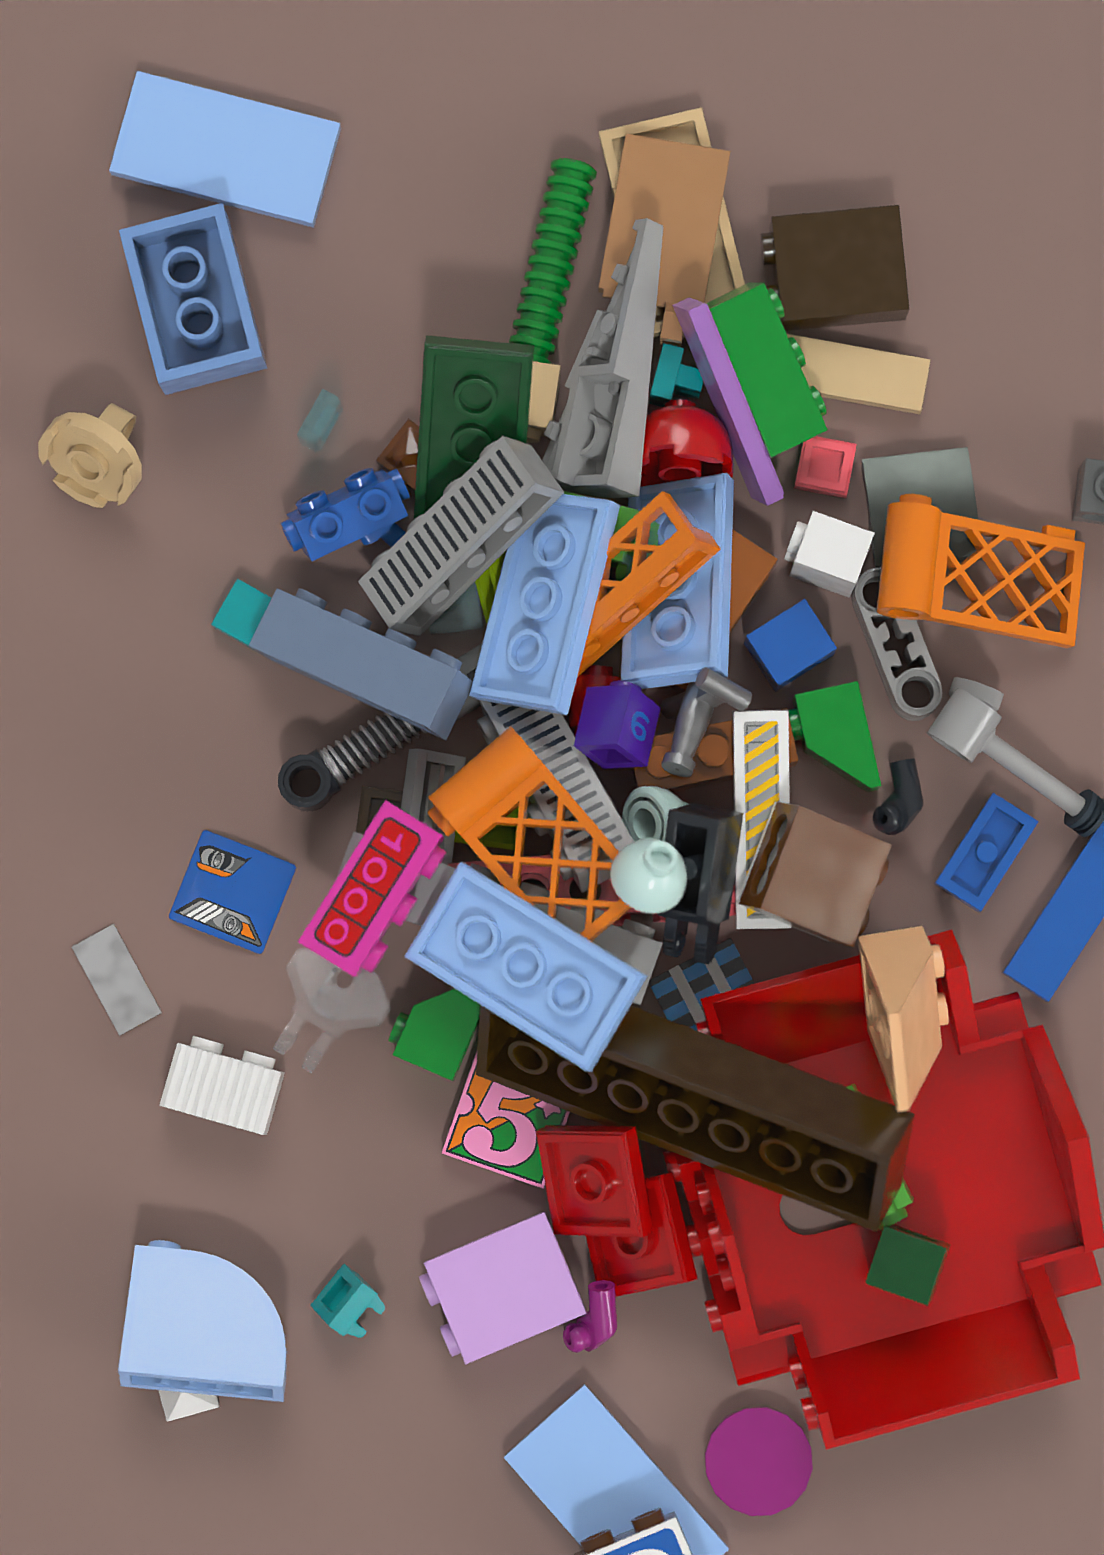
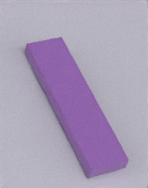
[672,298,784,506]

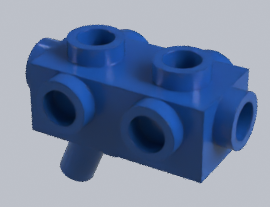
[280,468,410,561]

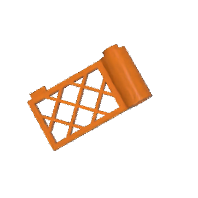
[876,494,1085,648]
[427,726,632,941]

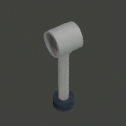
[927,688,1104,837]

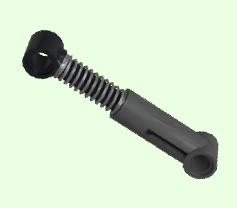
[278,642,483,812]

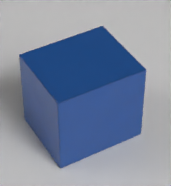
[744,599,837,692]

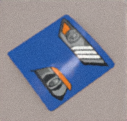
[169,830,296,954]

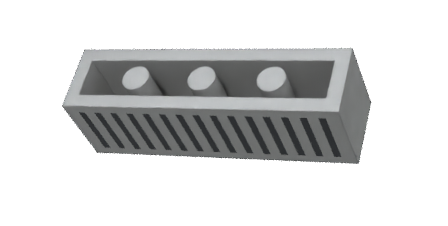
[358,436,564,636]
[476,700,634,893]

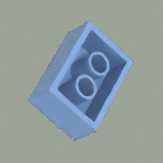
[119,203,267,395]

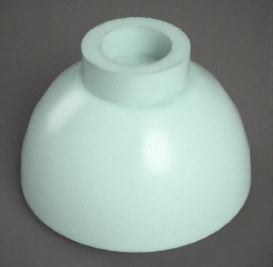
[622,786,688,842]
[610,839,687,913]

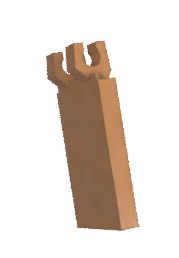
[598,134,731,347]

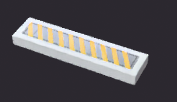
[733,710,791,929]

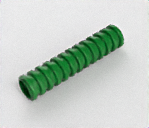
[509,158,597,364]

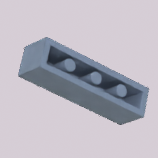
[248,588,473,740]

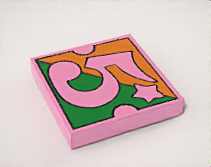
[442,1052,570,1189]

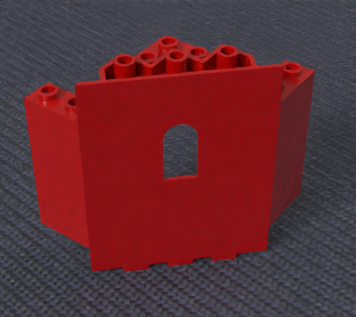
[663,929,1104,1450]

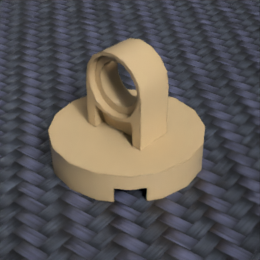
[38,403,142,508]

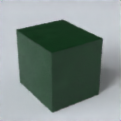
[865,1224,951,1306]

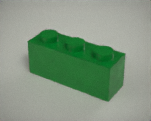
[706,282,828,458]

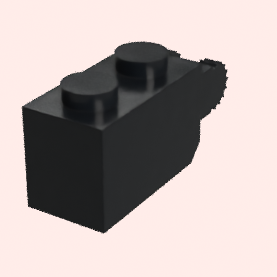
[658,803,743,964]

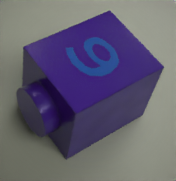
[574,680,661,769]

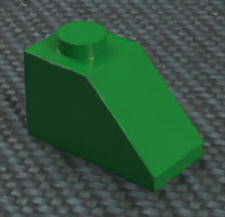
[788,681,882,792]
[388,989,481,1081]

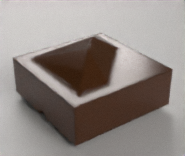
[376,418,419,492]

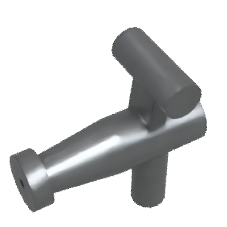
[660,667,752,777]

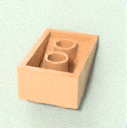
[858,926,949,1112]

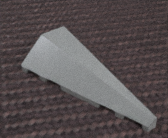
[542,218,663,498]

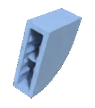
[118,1240,287,1402]

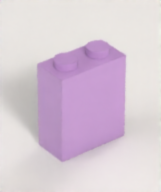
[419,1211,587,1364]

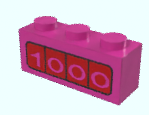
[298,800,447,978]

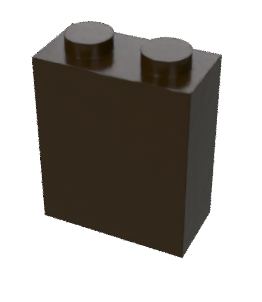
[761,205,910,331]

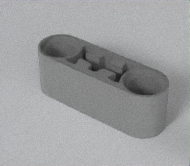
[851,568,942,721]

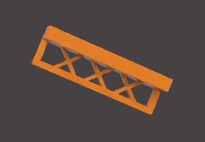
[577,491,721,677]

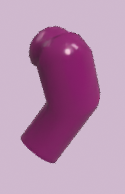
[563,1280,617,1353]

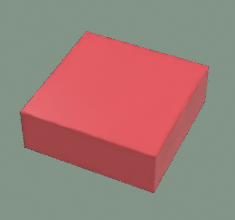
[794,436,857,498]

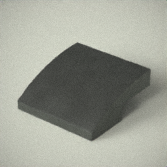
[862,447,982,568]

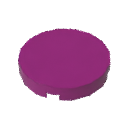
[704,1406,813,1516]

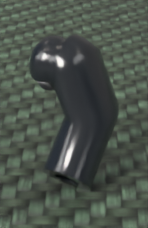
[872,758,924,835]

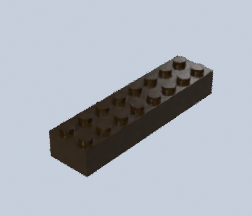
[476,1005,915,1232]

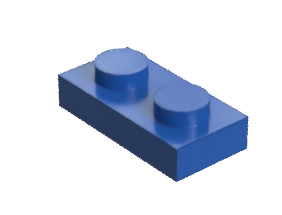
[934,792,1039,913]

